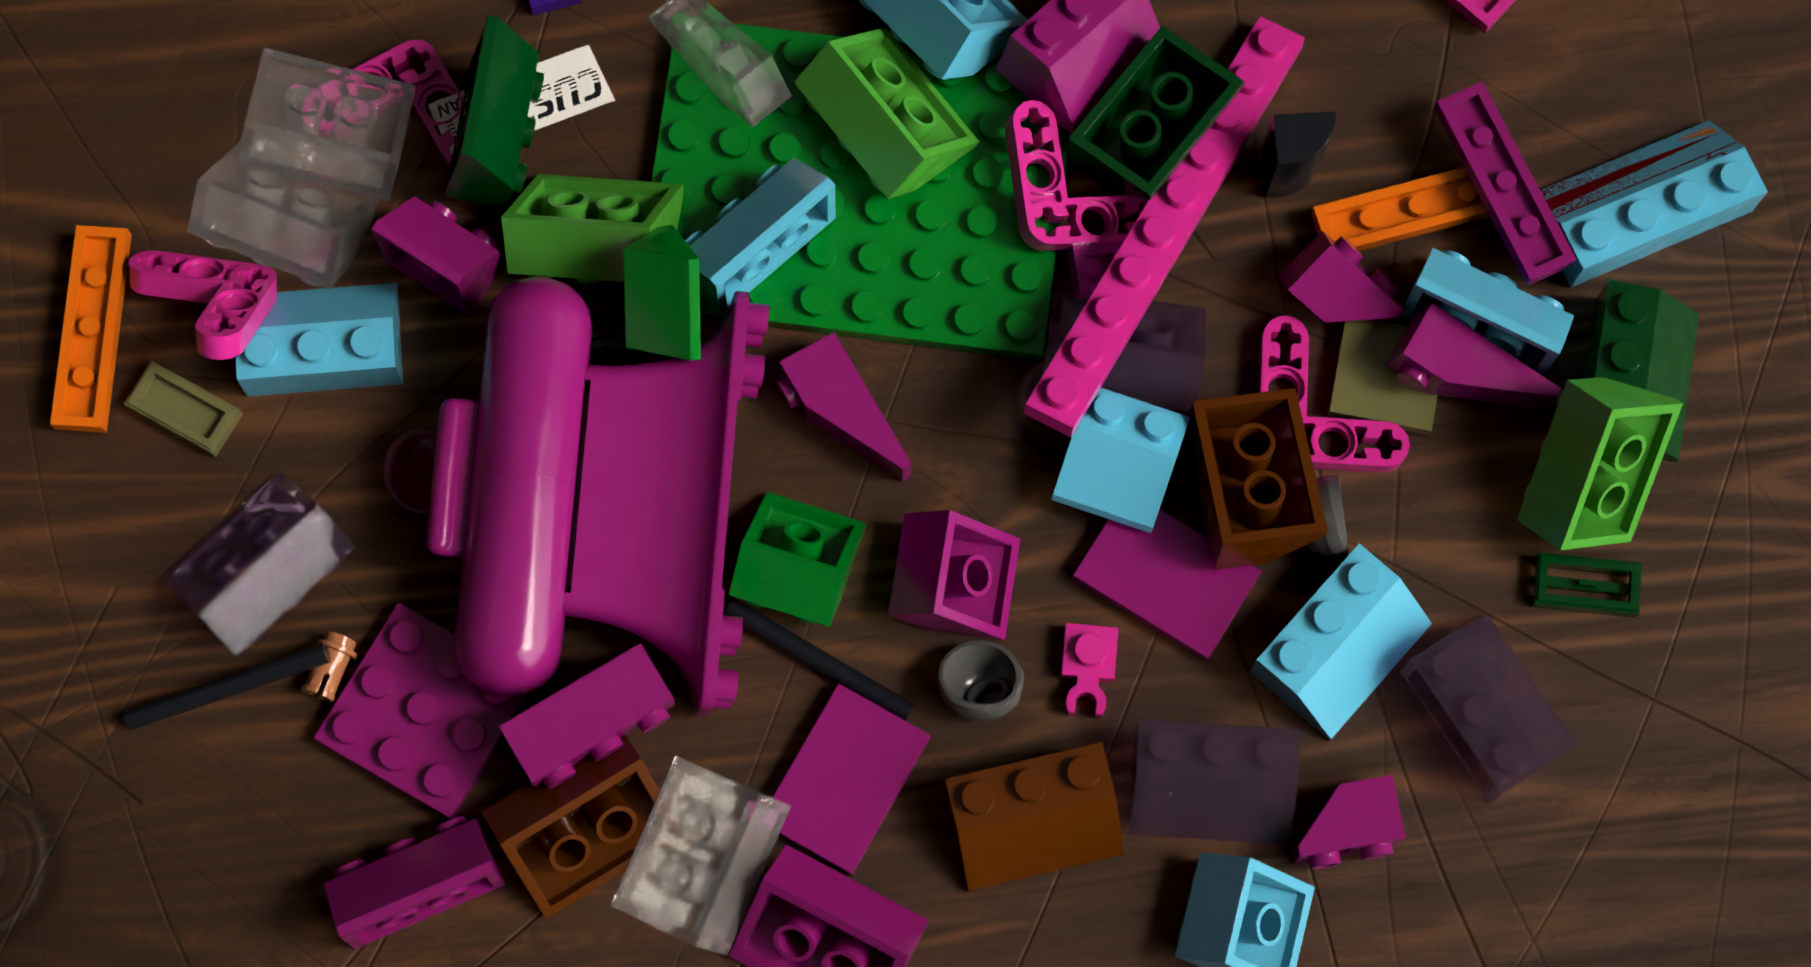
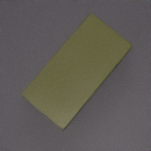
[124,360,243,458]

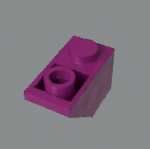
[1280,230,1405,323]
[1292,775,1406,870]

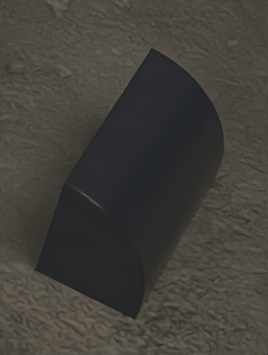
[1261,112,1336,198]

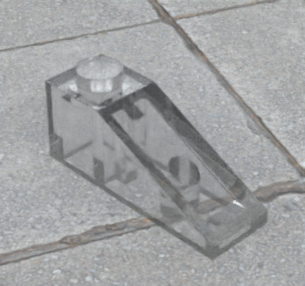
[648,0,792,127]

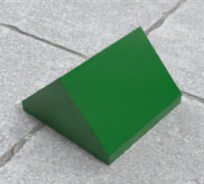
[623,225,701,361]

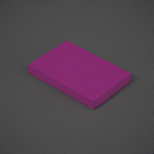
[1072,509,1262,662]
[759,684,931,876]

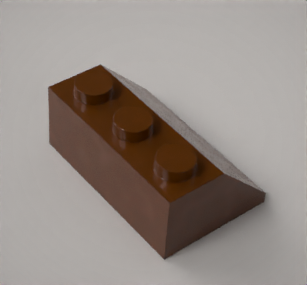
[1186,388,1328,570]
[482,735,685,919]
[943,742,1125,892]

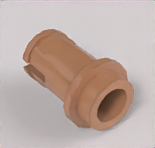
[301,631,357,703]

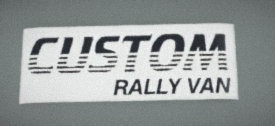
[428,45,615,154]

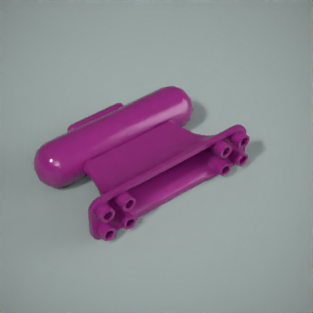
[426,276,769,718]

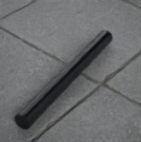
[723,598,916,721]
[123,642,331,731]

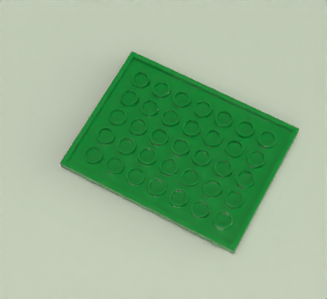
[652,16,1070,361]

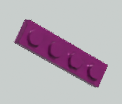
[1434,81,1577,286]

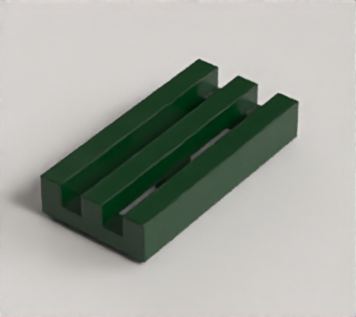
[1531,552,1642,618]

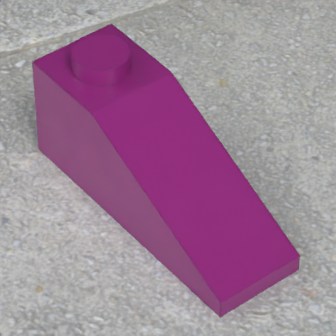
[1385,303,1561,409]
[776,332,912,482]

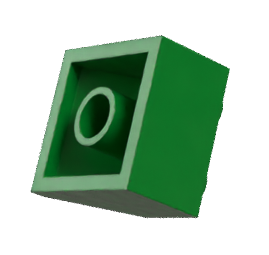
[729,492,866,627]

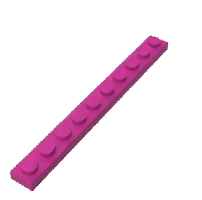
[1024,16,1305,437]

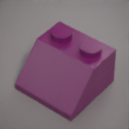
[371,196,504,316]
[888,510,1021,640]

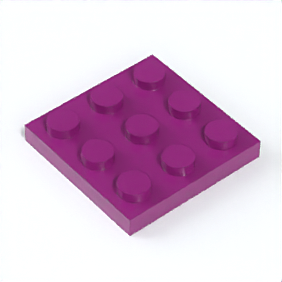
[314,603,533,820]

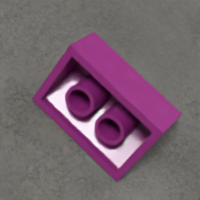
[996,0,1160,134]
[499,643,675,790]
[324,816,505,949]
[729,845,929,967]

